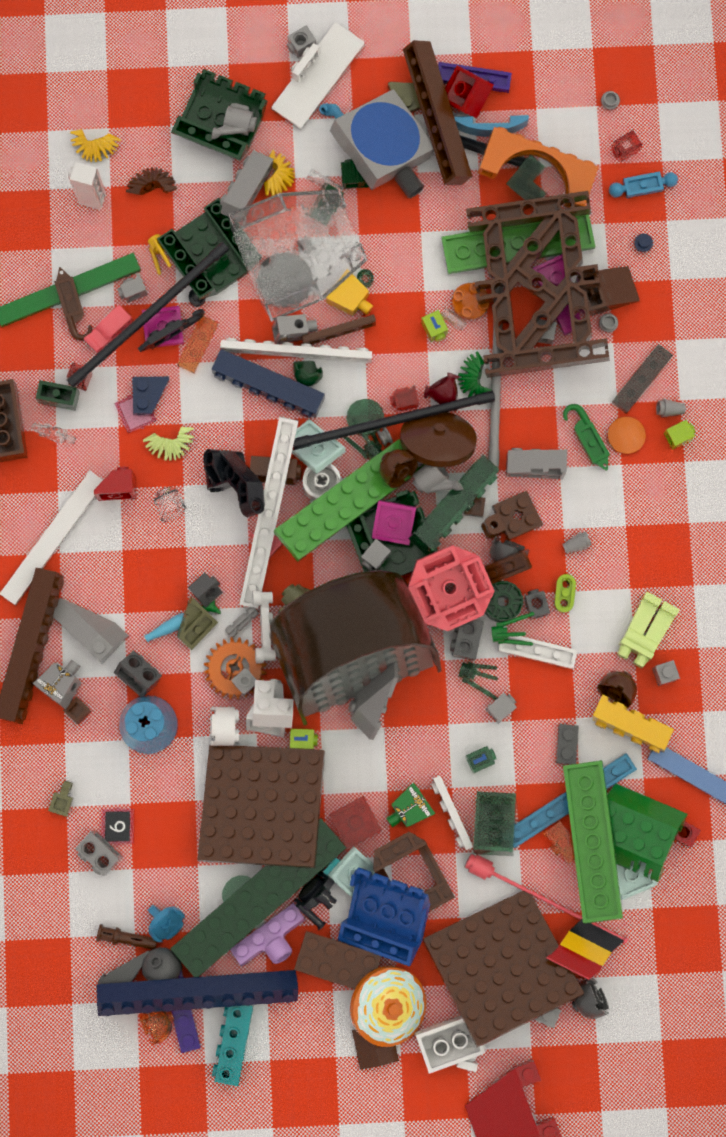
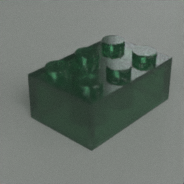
[473,791,517,856]

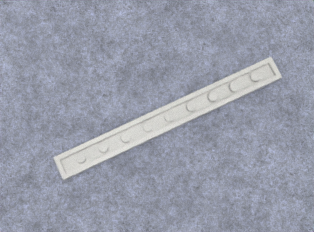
[239,417,299,609]

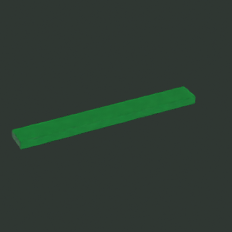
[0,252,141,327]

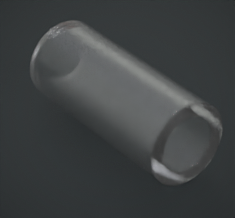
[441,307,467,331]

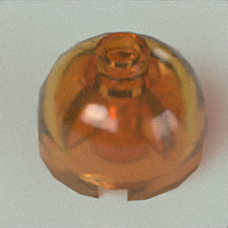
[138,1011,174,1045]

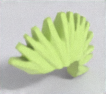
[143,427,194,461]

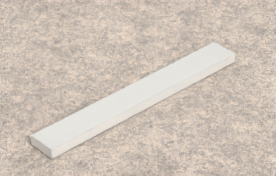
[0,471,103,605]

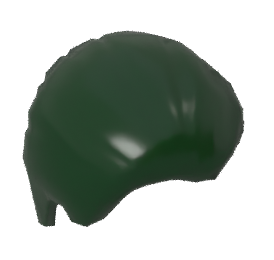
[293,361,323,386]

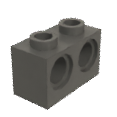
[450,620,484,661]
[113,650,162,697]

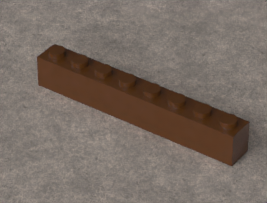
[403,40,473,185]
[0,568,64,725]

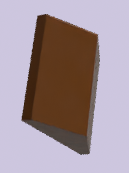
[352,1029,399,1070]

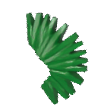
[458,351,491,397]

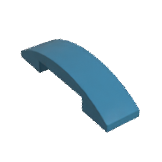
[454,115,529,137]

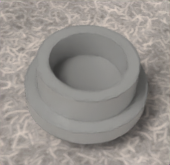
[601,91,620,110]
[599,314,618,333]

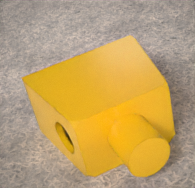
[326,270,373,316]

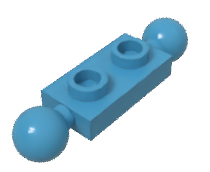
[609,171,678,198]

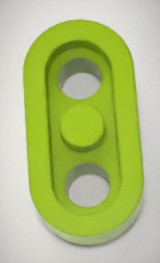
[554,574,576,613]

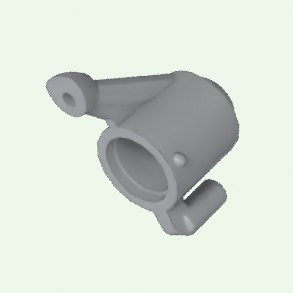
[212,103,257,139]
[413,462,464,494]

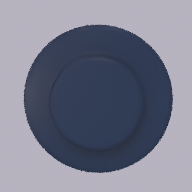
[634,233,653,252]

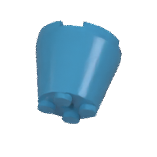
[119,695,178,754]

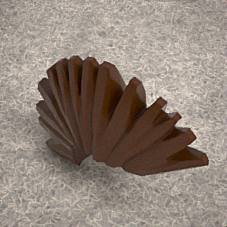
[126,167,177,195]

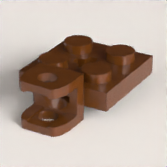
[481,491,543,541]

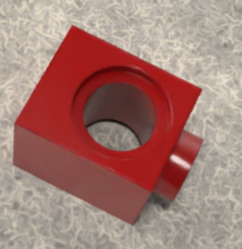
[675,822,701,848]

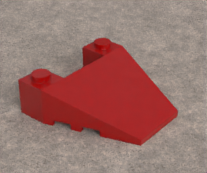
[465,1059,561,1137]

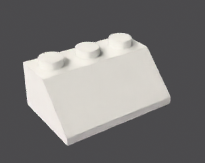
[415,1016,485,1074]

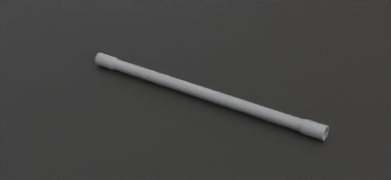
[488,286,504,468]

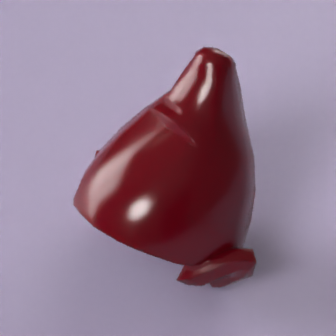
[424,373,459,411]

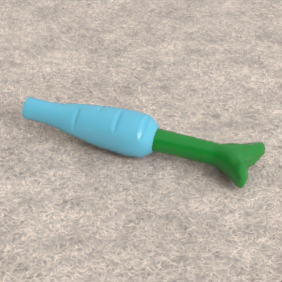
[144,600,221,642]

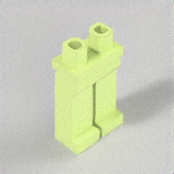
[617,592,680,668]

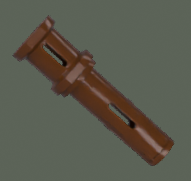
[96,924,157,949]

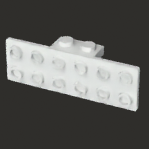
[272,23,365,129]

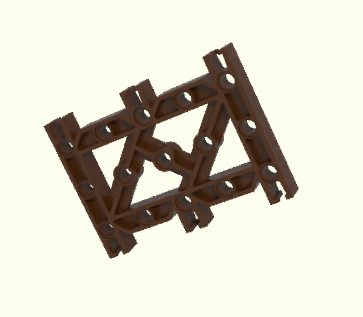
[466,191,610,378]

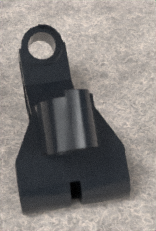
[203,449,265,518]

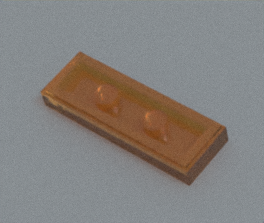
[177,316,218,374]

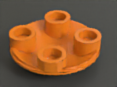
[452,282,489,320]
[608,417,646,454]

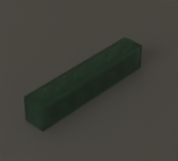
[408,455,500,554]

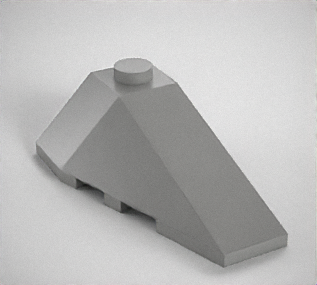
[53,597,129,664]
[349,662,398,740]

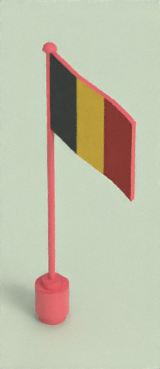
[464,853,628,980]

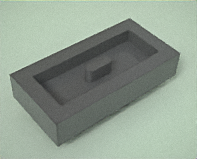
[556,724,579,765]

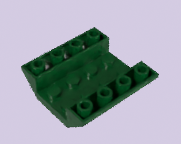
[157,198,262,300]

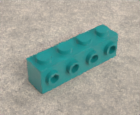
[212,1005,254,1086]

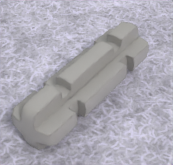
[225,607,259,637]

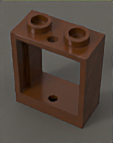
[250,456,301,485]

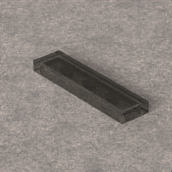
[612,344,673,414]

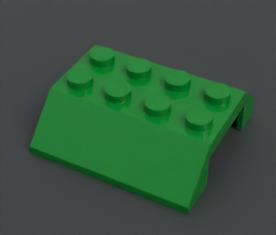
[607,783,688,882]

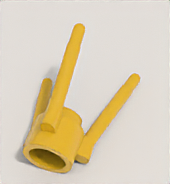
[148,234,171,275]

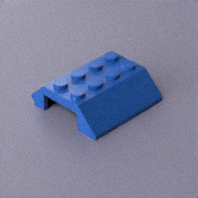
[338,867,430,966]

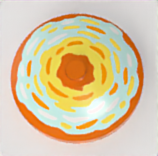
[350,966,426,1047]

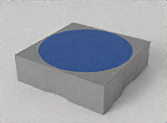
[330,89,434,190]

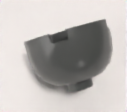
[490,537,529,561]
[141,947,183,981]
[572,977,609,1019]

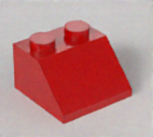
[445,65,494,119]
[94,466,137,501]

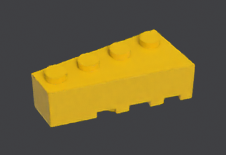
[593,694,674,753]

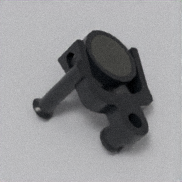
[294,872,337,930]

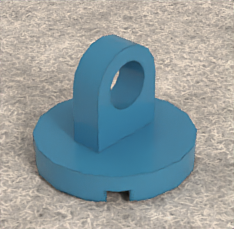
[148,904,185,942]

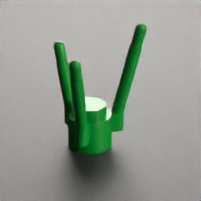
[491,612,535,646]

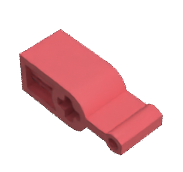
[84,305,133,353]

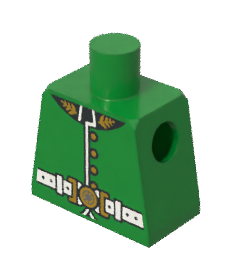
[386,783,435,828]

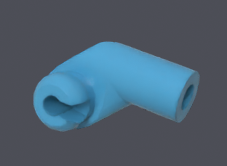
[319,103,344,119]

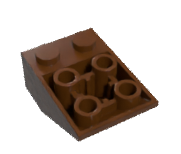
[575,266,640,316]

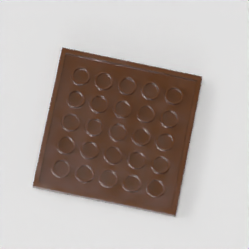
[197,744,325,868]
[423,888,584,1048]

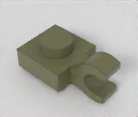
[48,781,74,817]

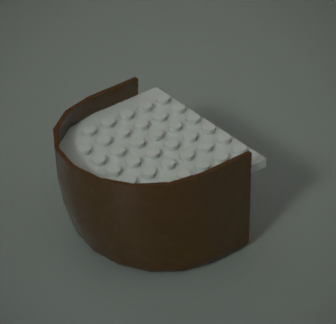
[269,570,442,726]

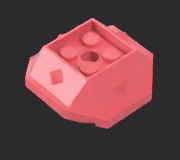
[408,545,495,631]

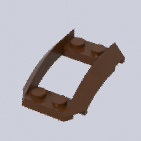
[373,832,455,912]

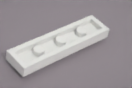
[498,636,578,670]
[431,776,473,851]

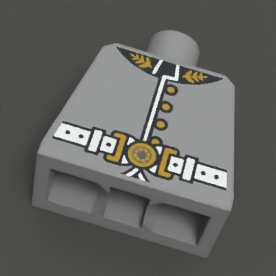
[272,314,318,344]
[33,660,81,710]

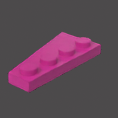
[532,254,581,336]

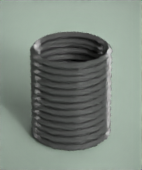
[395,167,424,198]

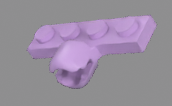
[230,903,306,966]

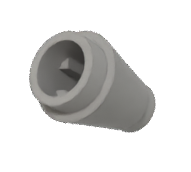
[656,398,686,417]
[562,531,592,554]

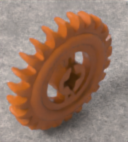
[203,637,267,700]

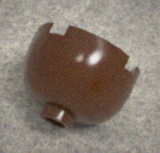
[379,449,418,488]
[597,671,637,708]

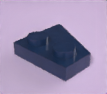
[132,376,169,415]

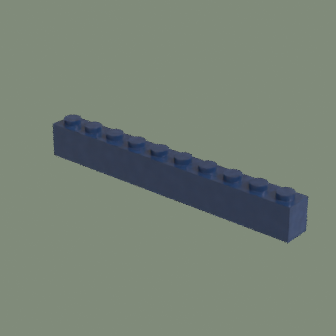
[96,970,298,1016]

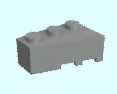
[506,448,567,480]

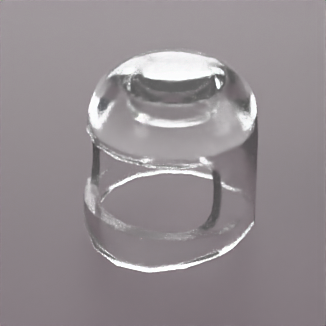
[154,487,186,522]

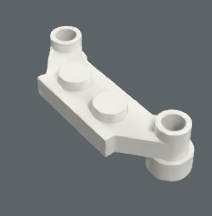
[252,590,276,664]

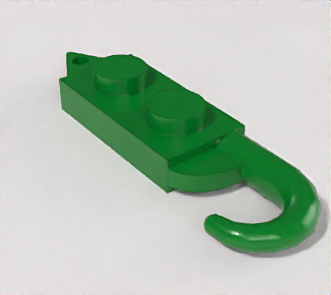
[563,404,610,471]

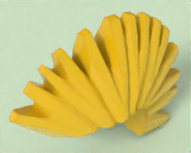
[70,129,121,162]
[264,150,295,196]

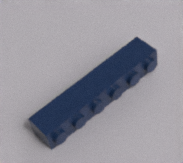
[211,349,325,418]

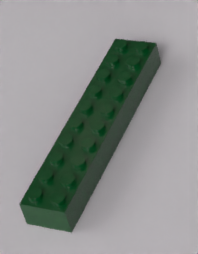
[170,818,346,977]

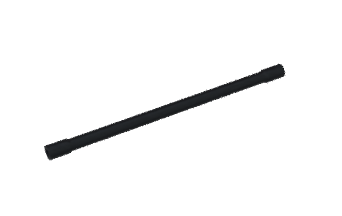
[66,242,229,388]
[293,390,495,450]

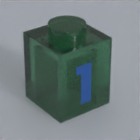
[465,746,497,774]

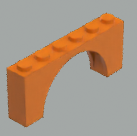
[477,127,599,208]

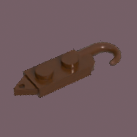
[54,267,92,341]

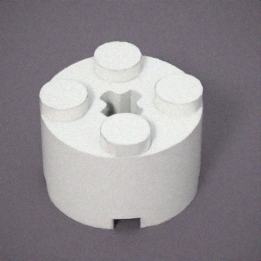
[303,463,341,501]
[210,707,239,746]

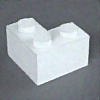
[252,680,294,728]

